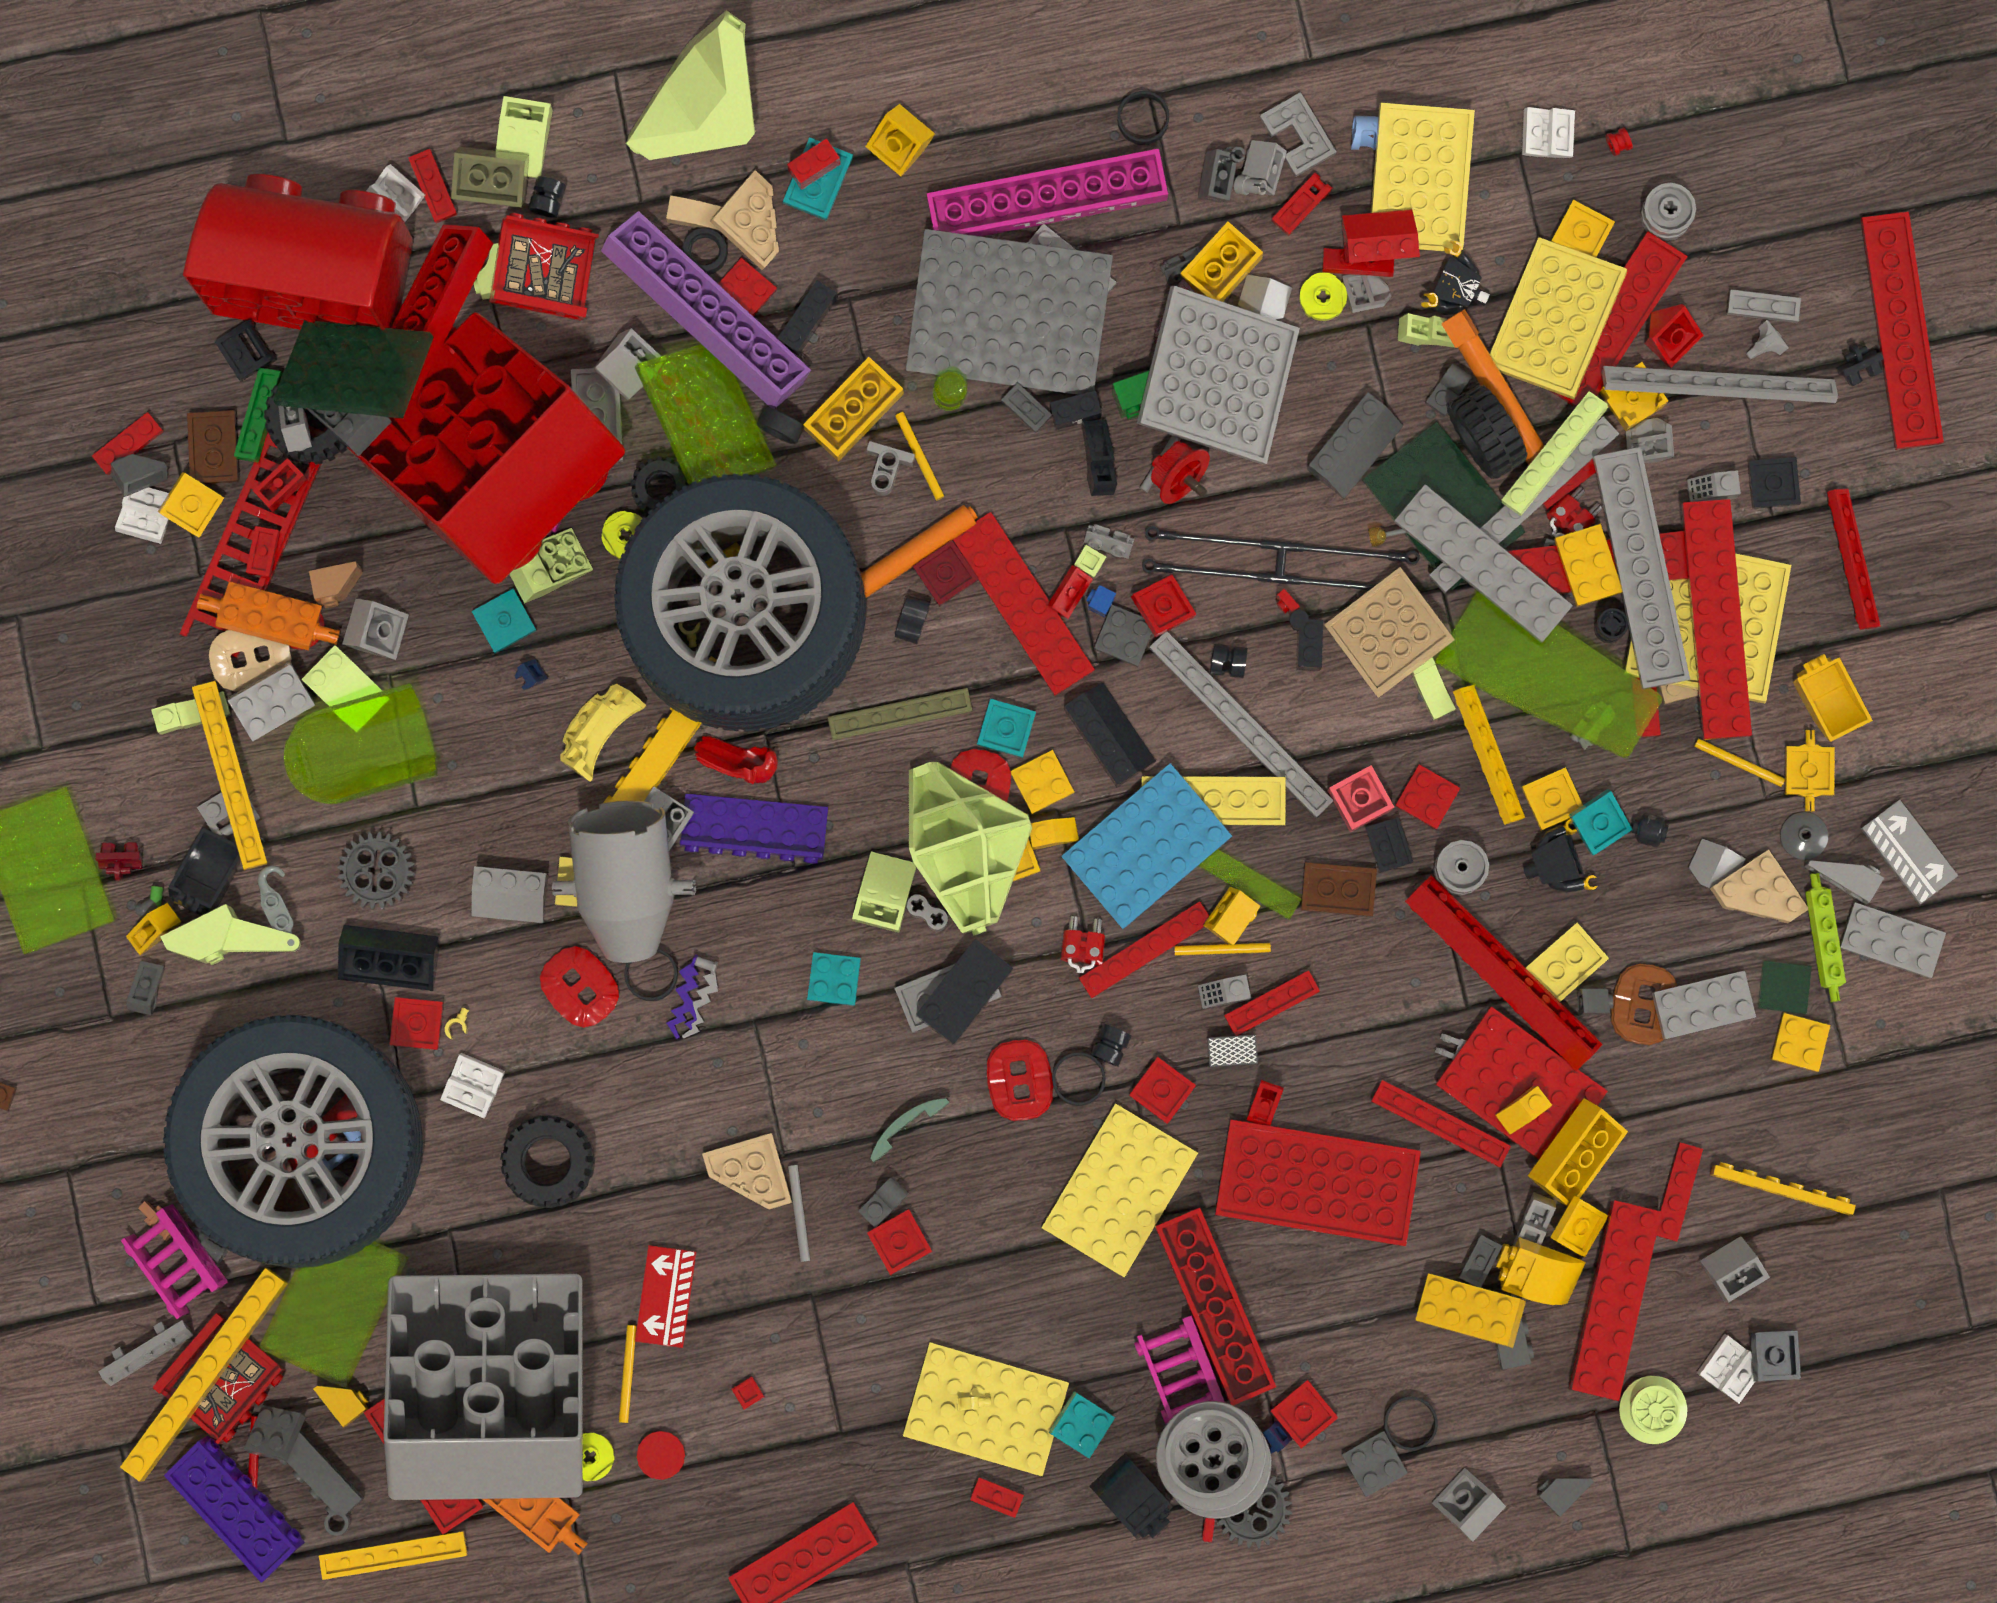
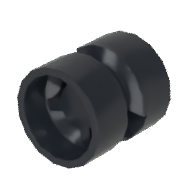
[528,176,566,218]
[1594,608,1628,644]
[1210,644,1248,679]
[1090,1024,1132,1067]

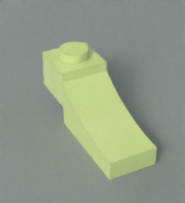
[1398,313,1458,348]
[1411,657,1456,720]
[151,692,231,735]

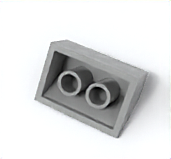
[472,866,548,923]

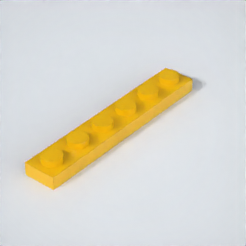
[1453,685,1525,825]
[1710,1162,1856,1215]
[319,1531,468,1580]

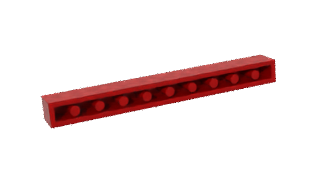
[1405,875,1603,1071]

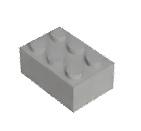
[228,661,315,742]

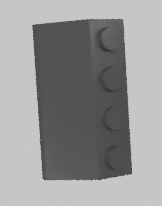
[1307,392,1403,499]

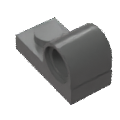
[1425,363,1473,417]
[126,961,164,1015]
[859,1177,909,1228]

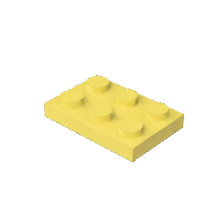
[1526,923,1609,1002]

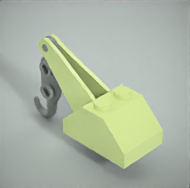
[160,865,301,965]

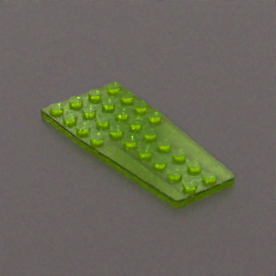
[1435,591,1662,758]

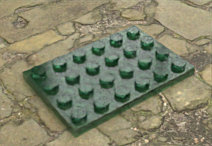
[273,321,434,418]
[1362,422,1525,591]

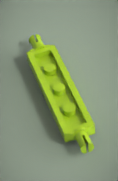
[1805,873,1846,1002]

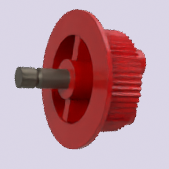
[1151,441,1210,504]

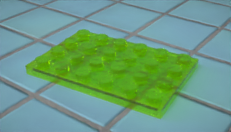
[635,344,776,485]
[0,787,115,955]
[259,1241,409,1389]

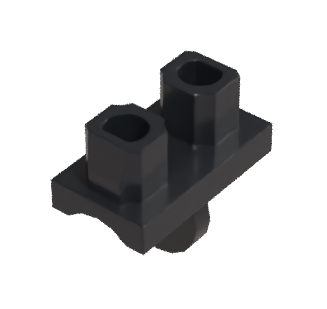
[1836,343,1884,386]

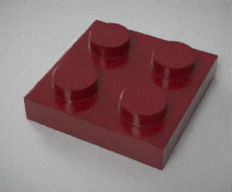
[913,540,979,607]

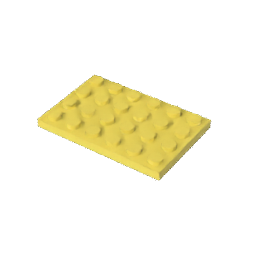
[1371,103,1475,251]
[1490,238,1627,399]
[1042,1104,1198,1277]
[903,1343,1069,1477]

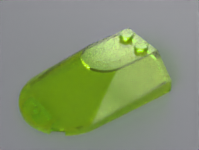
[284,683,438,804]

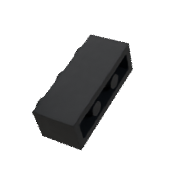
[777,280,837,356]

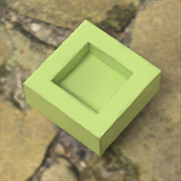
[1074,545,1106,578]

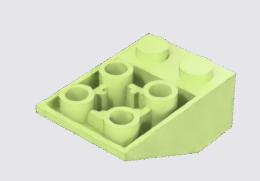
[496,96,553,178]
[510,528,593,603]
[852,852,916,933]

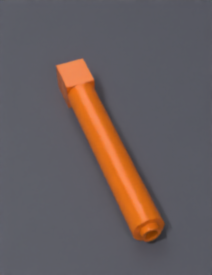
[1441,309,1544,465]
[860,505,978,598]

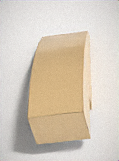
[666,196,723,234]

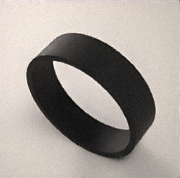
[1117,91,1169,145]
[624,949,678,1001]
[1052,1052,1106,1106]
[1384,1397,1438,1450]

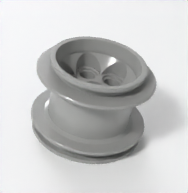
[1156,1401,1271,1519]

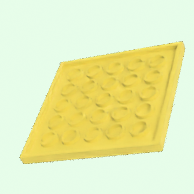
[1624,554,1791,704]

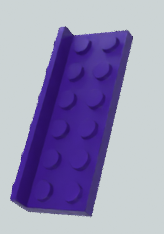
[679,794,828,864]
[164,1436,305,1583]

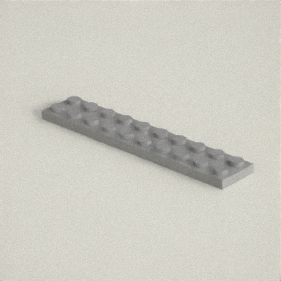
[1593,447,1690,689]

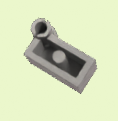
[1234,140,1287,195]

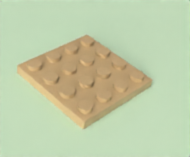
[1325,567,1455,698]

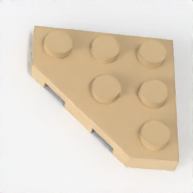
[710,170,779,270]
[1710,850,1808,923]
[702,1133,792,1210]

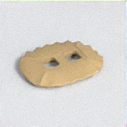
[209,630,292,691]

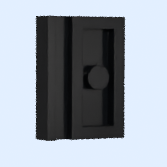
[1365,817,1413,873]

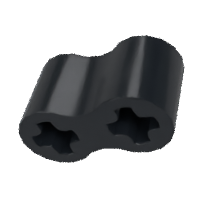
[894,595,931,644]

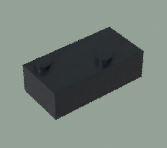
[916,939,1013,1046]

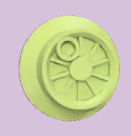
[1619,1376,1687,1444]

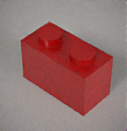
[787,138,840,190]
[253,458,307,512]

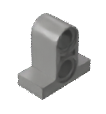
[867,441,915,496]

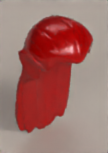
[694,736,778,785]

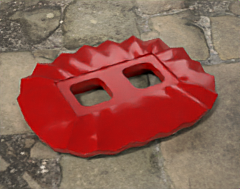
[950,749,1011,802]
[540,946,619,1028]
[986,1039,1053,1121]

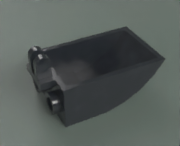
[168,827,241,916]
[1089,1453,1173,1540]

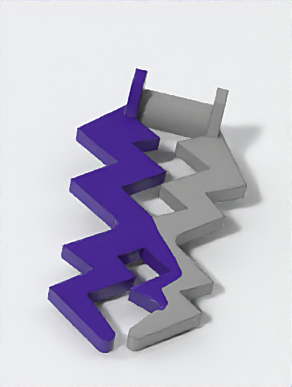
[667,955,718,1039]

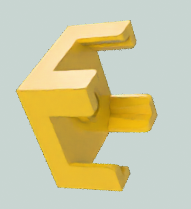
[1599,362,1668,431]

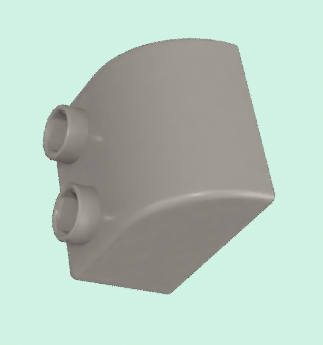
[384,1274,583,1500]

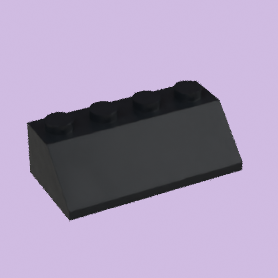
[1064,683,1156,788]
[338,925,439,991]

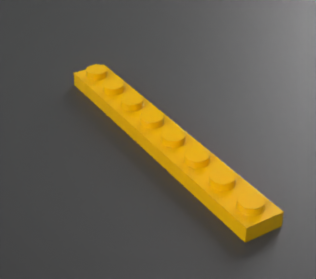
[192,681,267,870]

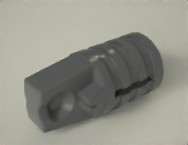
[190,1226,229,1264]

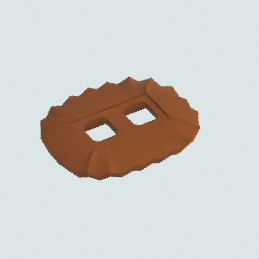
[1611,963,1678,1046]

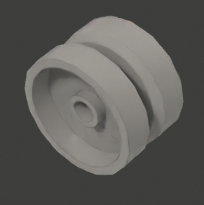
[1640,183,1696,241]
[1434,840,1489,896]

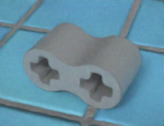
[907,895,948,932]

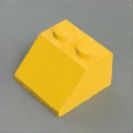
[865,104,935,176]

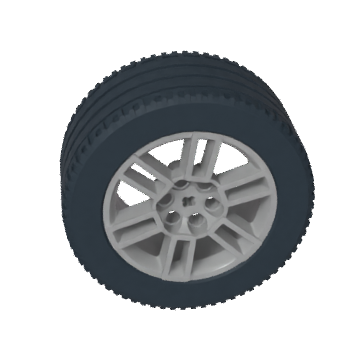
[614,473,866,732]
[163,1015,423,1268]

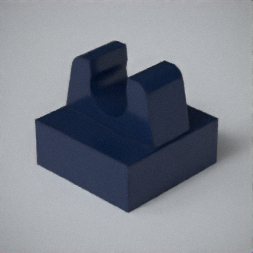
[515,659,548,690]
[1262,1420,1292,1453]

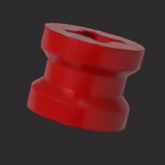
[1606,127,1633,156]

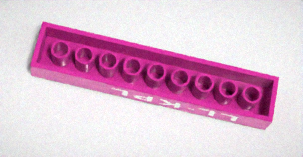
[927,149,1168,236]

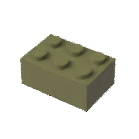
[451,147,529,207]

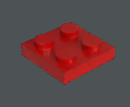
[718,258,777,317]
[1131,575,1197,637]
[1395,764,1460,830]
[390,997,444,1050]
[1129,1057,1196,1124]
[867,1209,932,1275]
[1270,1380,1338,1449]

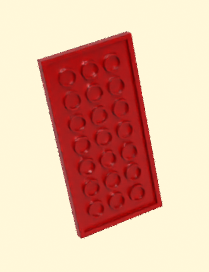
[1215,1120,1421,1246]

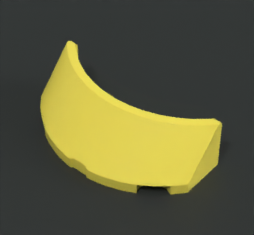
[560,684,646,782]

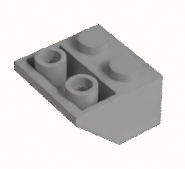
[593,328,665,400]
[644,787,694,851]
[1700,1236,1770,1303]

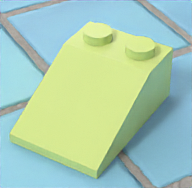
[301,646,389,732]

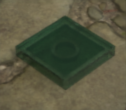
[1758,961,1812,1015]

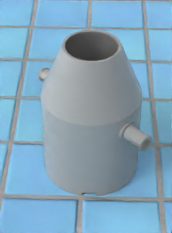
[552,801,696,963]

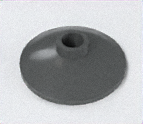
[1780,812,1828,860]

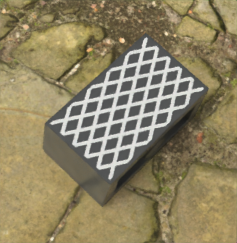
[1207,1035,1258,1068]

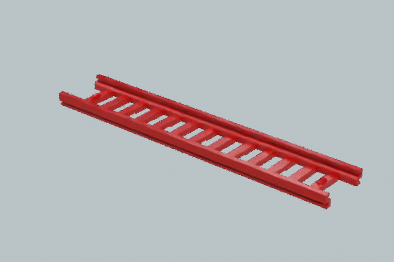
[179,331,369,658]

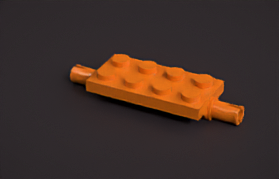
[197,582,340,651]
[482,1498,588,1555]

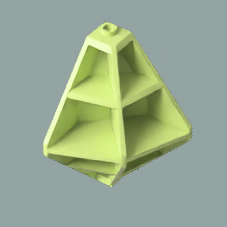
[626,10,755,160]
[909,762,1032,936]

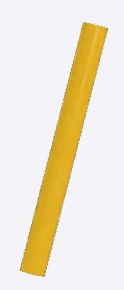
[895,412,944,501]
[1694,738,1785,787]
[1174,943,1271,956]
[619,1325,637,1423]

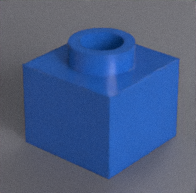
[1086,585,1116,618]

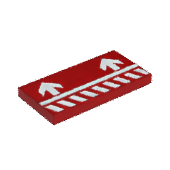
[635,1245,697,1348]

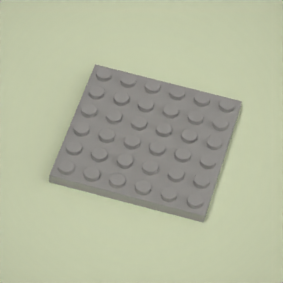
[1137,286,1300,465]

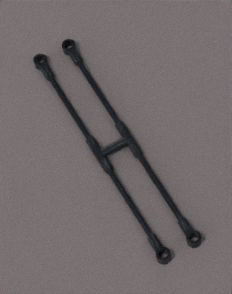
[1142,526,1420,590]

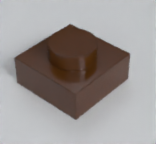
[0,1083,17,1111]

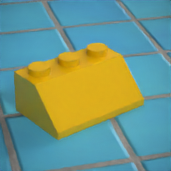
[1180,222,1263,302]

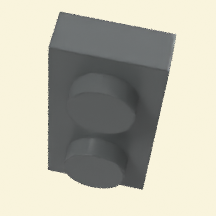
[1001,383,1052,433]
[1458,1235,1502,1288]

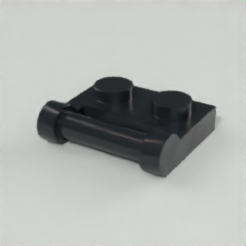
[214,320,276,382]

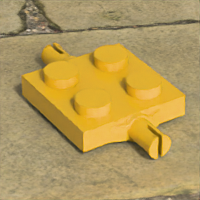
[1785,730,1835,812]

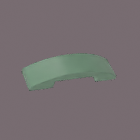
[870,1098,949,1163]

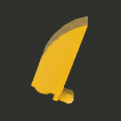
[1793,654,1873,742]
[1496,1237,1586,1305]

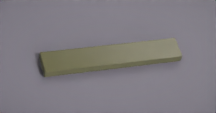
[828,688,973,741]

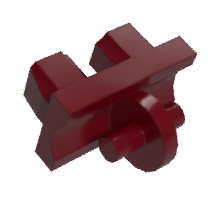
[95,842,143,881]

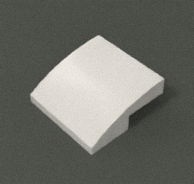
[1522,107,1575,158]
[367,164,425,222]
[115,487,169,544]
[440,1053,505,1119]
[1697,1334,1755,1404]

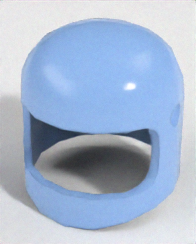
[1351,116,1379,150]

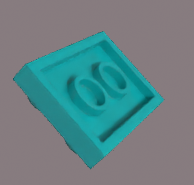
[783,137,853,221]

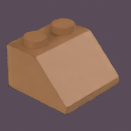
[309,561,362,608]

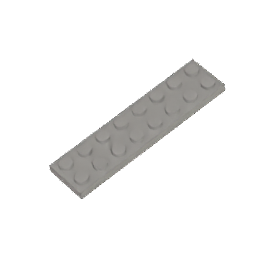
[1394,485,1573,643]

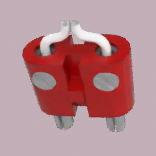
[1547,487,1602,538]
[1061,916,1105,973]

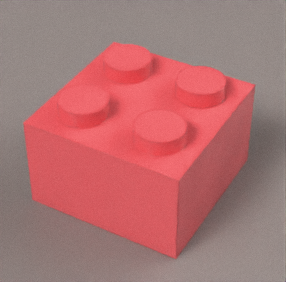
[1327,765,1394,832]

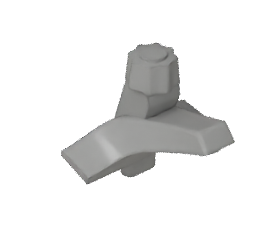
[1746,320,1789,360]

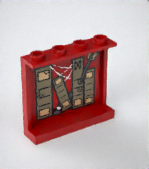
[489,213,599,321]
[152,1313,285,1444]

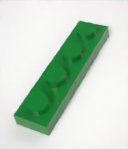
[234,368,284,463]

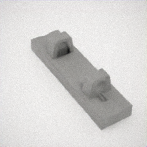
[98,1320,194,1386]

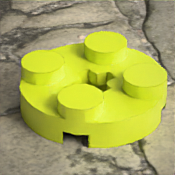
[1299,273,1347,321]
[602,511,643,559]
[583,1433,615,1481]

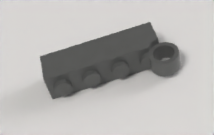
[280,1429,365,1536]

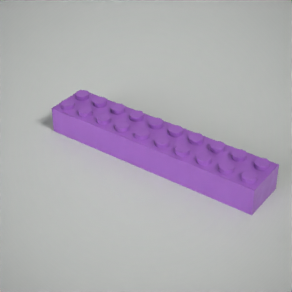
[601,211,811,409]

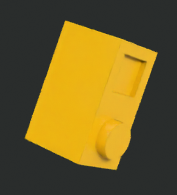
[1203,887,1260,946]

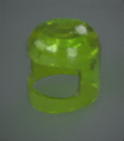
[933,371,968,411]

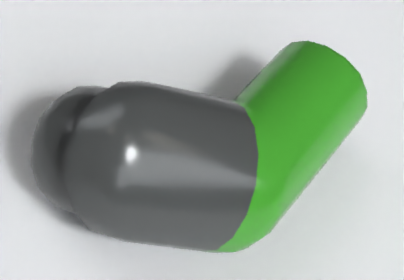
[135,886,163,917]

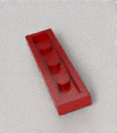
[1224,971,1320,1036]
[1656,1142,1703,1242]

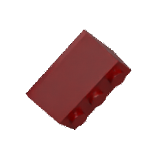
[1341,209,1420,263]

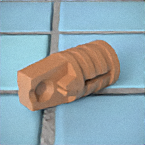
[138,1201,172,1241]

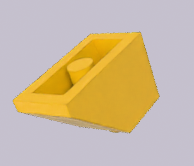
[1030,817,1079,850]
[126,903,181,955]
[1495,1086,1552,1134]
[314,1386,369,1427]

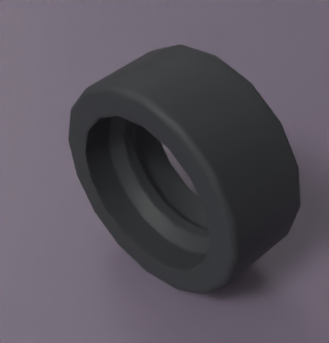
[682,228,728,275]
[757,407,804,444]

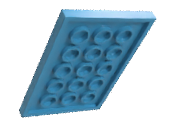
[1061,763,1233,929]

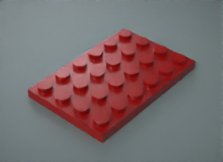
[1435,1006,1608,1160]

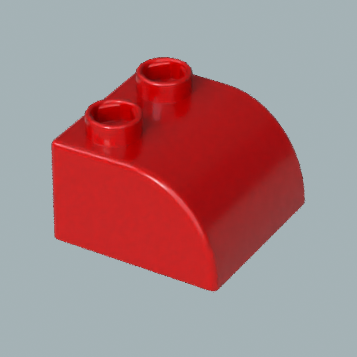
[183,174,413,344]
[347,312,625,584]

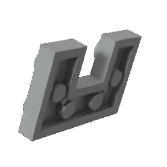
[1259,92,1336,177]

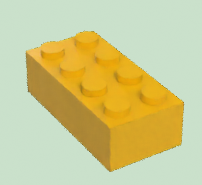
[803,357,904,462]
[1528,1098,1628,1207]
[1416,1273,1526,1348]

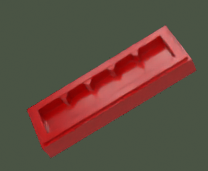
[1322,248,1394,277]

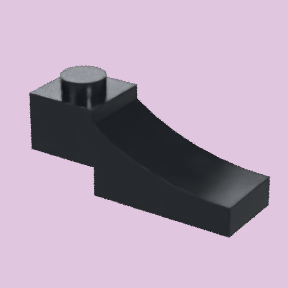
[1081,420,1118,496]

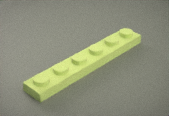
[1502,391,1608,516]

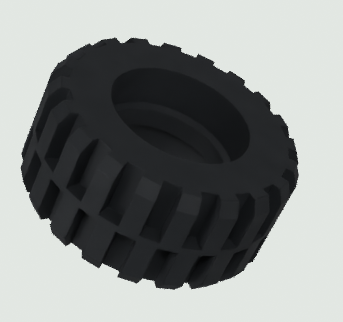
[264,370,347,465]
[1447,385,1527,479]
[500,1115,595,1208]

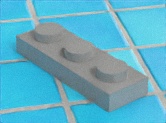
[1727,290,1801,323]

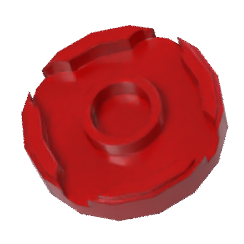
[637,1431,685,1480]

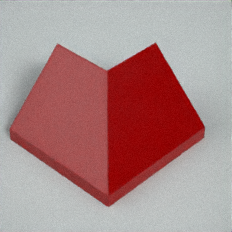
[1644,304,1704,368]

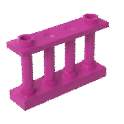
[121,1204,228,1319]
[1134,1316,1225,1425]

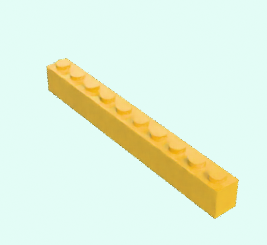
[604,656,717,803]
[120,1268,288,1482]

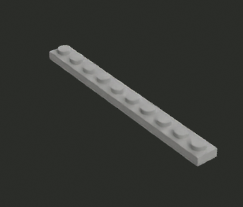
[1602,366,1838,403]
[1429,417,1619,593]
[1149,632,1334,818]

